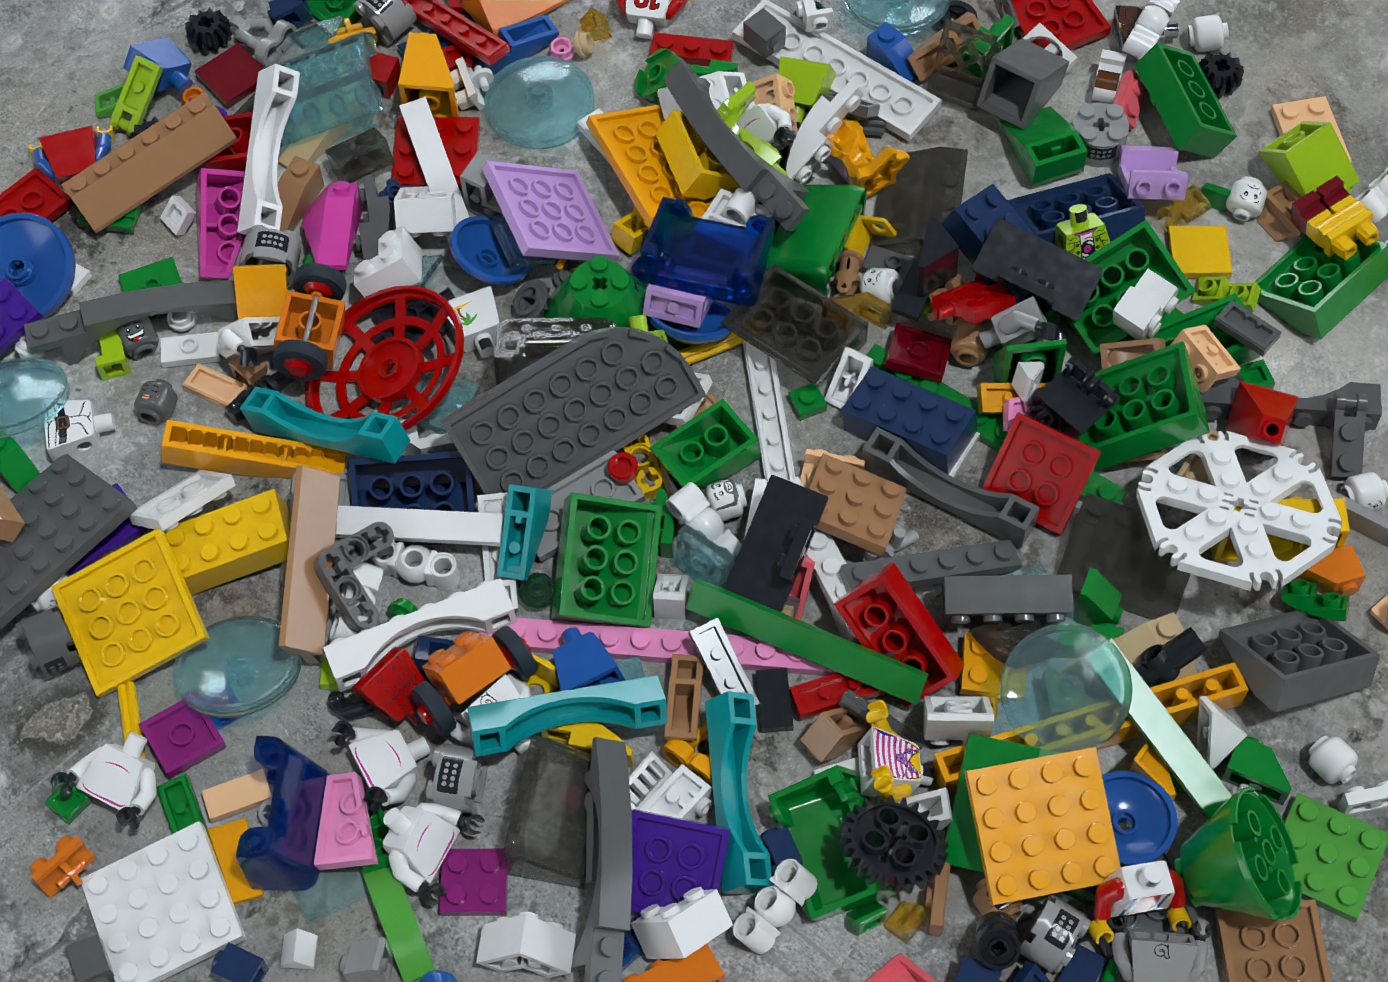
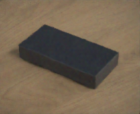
[755,668,794,733]

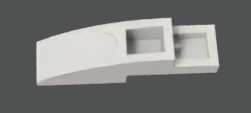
[786,81,864,184]

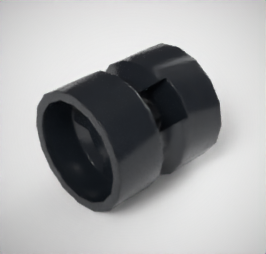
[975,911,1021,970]

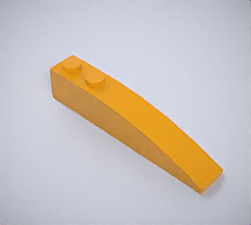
[161,420,347,479]

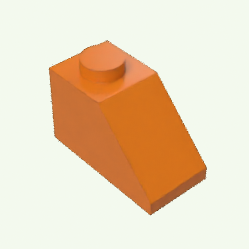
[1293,544,1366,596]

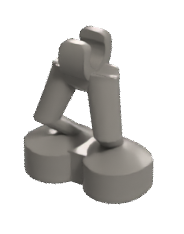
[229,15,297,68]

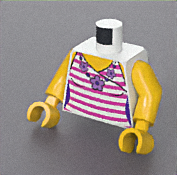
[858,700,935,803]

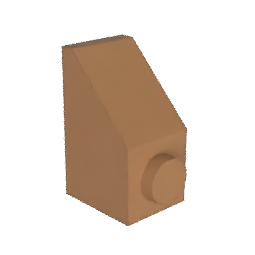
[800,708,872,762]

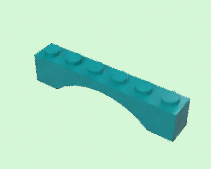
[240,386,411,463]
[467,675,667,757]
[705,691,773,895]

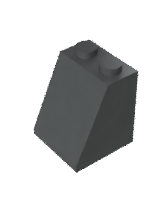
[976,38,1070,129]

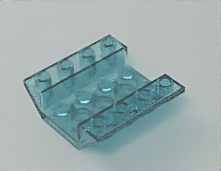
[262,31,383,147]

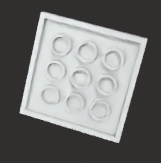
[81,821,247,982]

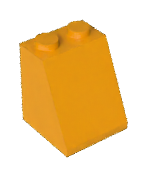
[398,32,459,117]

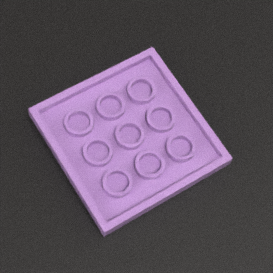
[482,161,620,262]

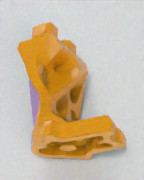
[826,117,910,197]

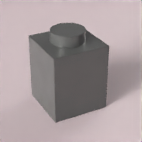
[743,8,786,59]
[66,934,115,982]

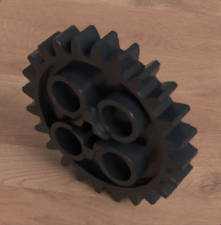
[839,795,949,893]

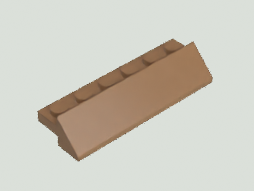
[61,92,238,233]
[279,466,341,663]

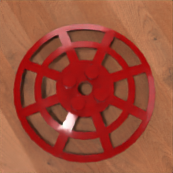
[305,285,464,431]

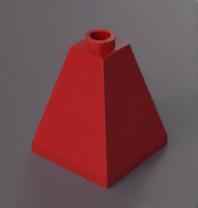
[1223,381,1299,446]

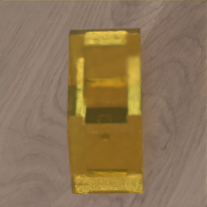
[824,292,892,332]

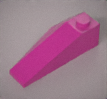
[196,168,245,280]
[301,181,362,270]

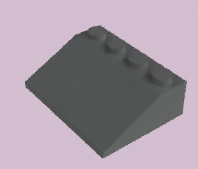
[1219,610,1380,712]

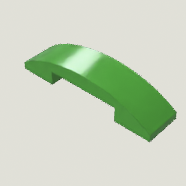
[360,866,435,982]

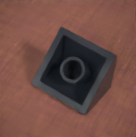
[917,215,959,296]

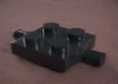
[371,282,455,345]

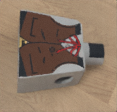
[1112,5,1179,62]

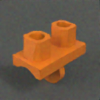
[30,835,96,899]

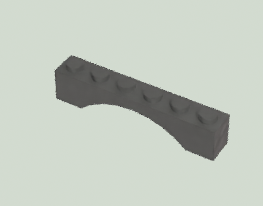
[1200,377,1382,431]
[861,427,1040,548]

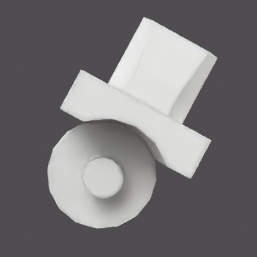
[450,57,494,111]

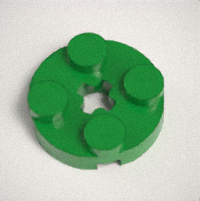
[635,48,682,103]

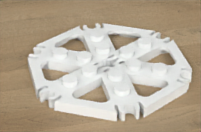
[1136,431,1342,591]

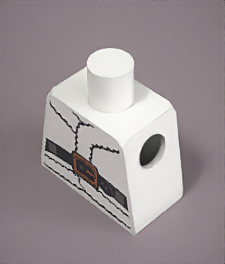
[42,400,116,461]

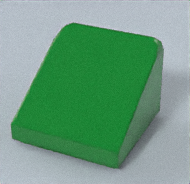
[846,902,887,936]

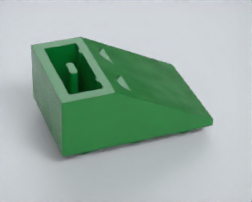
[999,106,1088,187]

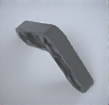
[314,522,394,633]

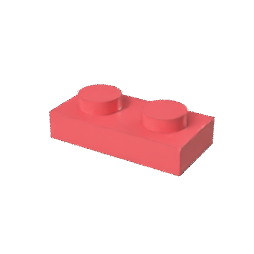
[1113,70,1147,130]

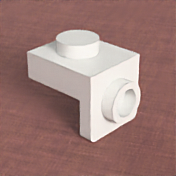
[795,0,834,32]

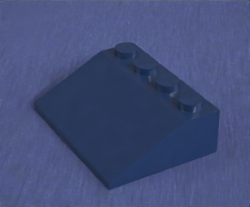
[1007,173,1145,244]
[348,451,476,551]

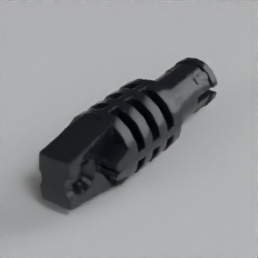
[225,371,297,422]

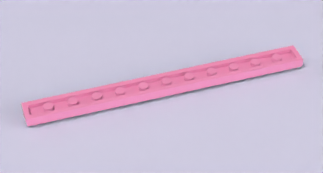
[470,617,838,676]

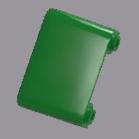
[757,185,867,303]
[768,765,901,921]

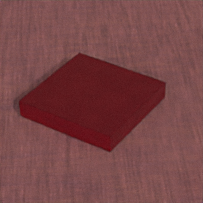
[195,43,265,109]
[884,323,952,384]

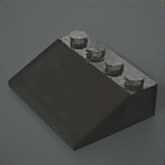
[869,146,968,257]
[721,264,868,386]
[1056,492,1190,620]

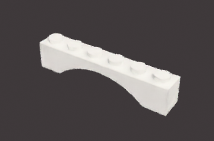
[237,64,300,235]
[788,476,862,646]
[323,578,517,692]

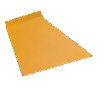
[1129,742,1176,801]

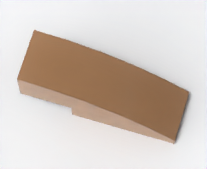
[907,12,981,82]
[664,654,704,741]

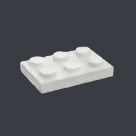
[129,470,236,532]

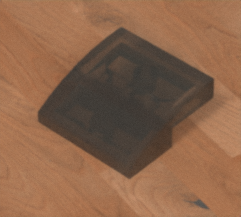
[971,617,1062,669]

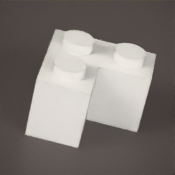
[394,186,457,237]
[354,226,422,298]
[1113,269,1179,340]
[631,887,733,959]
[476,912,576,978]

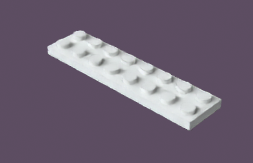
[732,0,942,142]

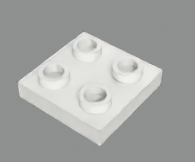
[694,188,772,258]

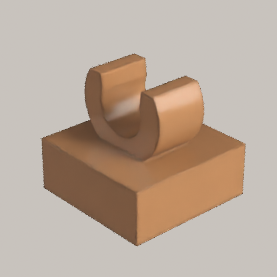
[229,356,268,386]

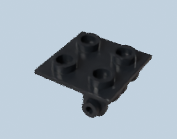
[1036,357,1121,435]

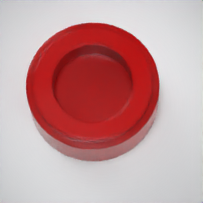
[608,452,639,484]

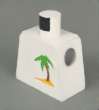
[440,286,502,358]

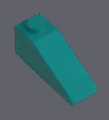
[497,484,553,580]

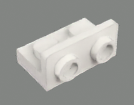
[639,764,713,821]

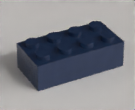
[941,184,1035,304]
[841,366,977,475]

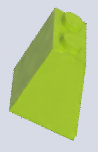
[1258,121,1360,197]

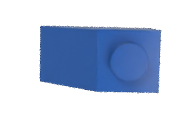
[866,22,918,82]

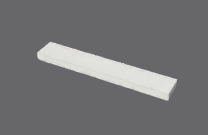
[399,97,469,250]
[743,338,795,483]
[335,505,504,546]

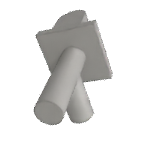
[861,527,919,562]

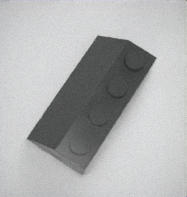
[942,574,1073,624]

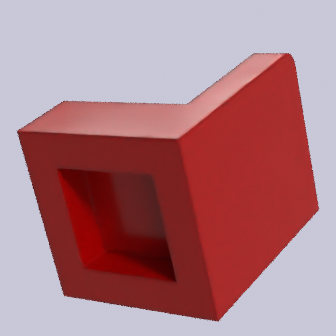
[362,51,401,99]

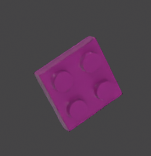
[139,692,227,779]
[439,848,509,916]

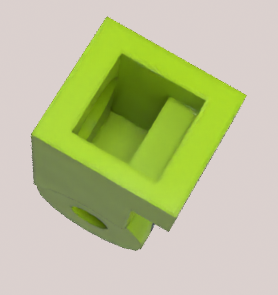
[95,328,132,381]

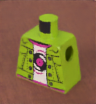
[1054,204,1110,259]

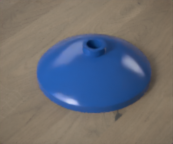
[450,216,533,285]
[648,300,735,345]
[1102,771,1178,866]

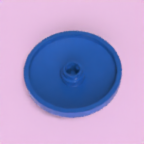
[0,213,76,320]

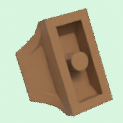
[1257,180,1305,242]

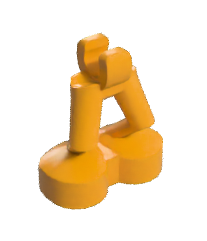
[662,720,712,786]

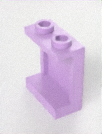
[1117,145,1188,200]
[643,260,718,328]

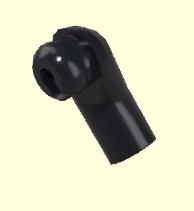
[328,691,374,721]

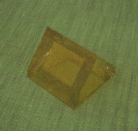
[579,7,612,42]
[883,901,926,944]

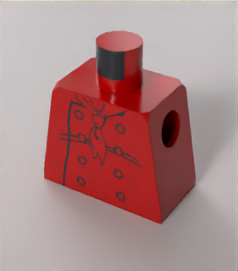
[351,647,425,726]

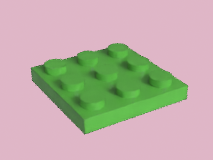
[1284,793,1388,923]

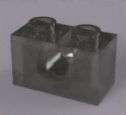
[325,127,395,183]

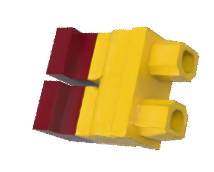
[1291,176,1379,260]

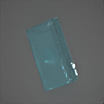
[289,15,344,49]

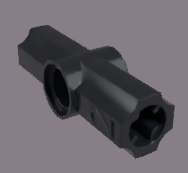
[1133,627,1208,688]

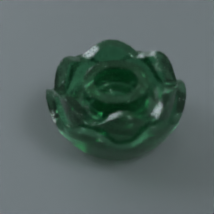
[518,573,555,609]

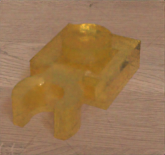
[1157,184,1211,230]

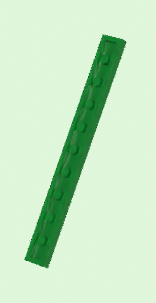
[866,343,1128,519]

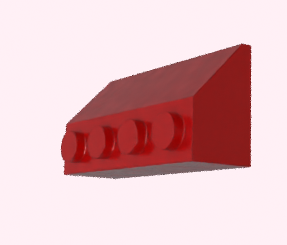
[833,562,965,707]

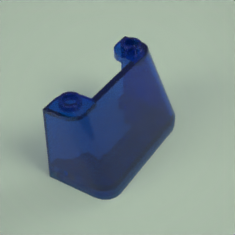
[640,197,775,307]
[236,736,329,891]

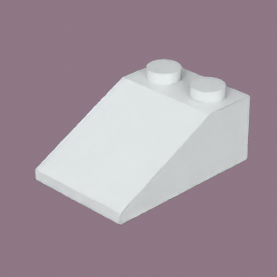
[923,696,994,745]

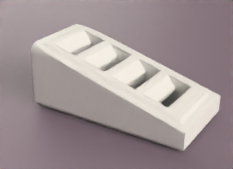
[629,751,673,811]

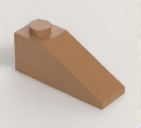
[277,156,325,231]

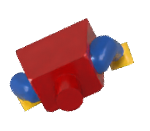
[27,125,115,184]

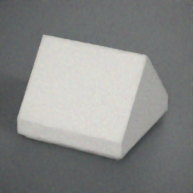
[1011,362,1045,402]
[280,928,318,969]

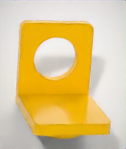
[844,215,897,255]
[524,653,560,694]

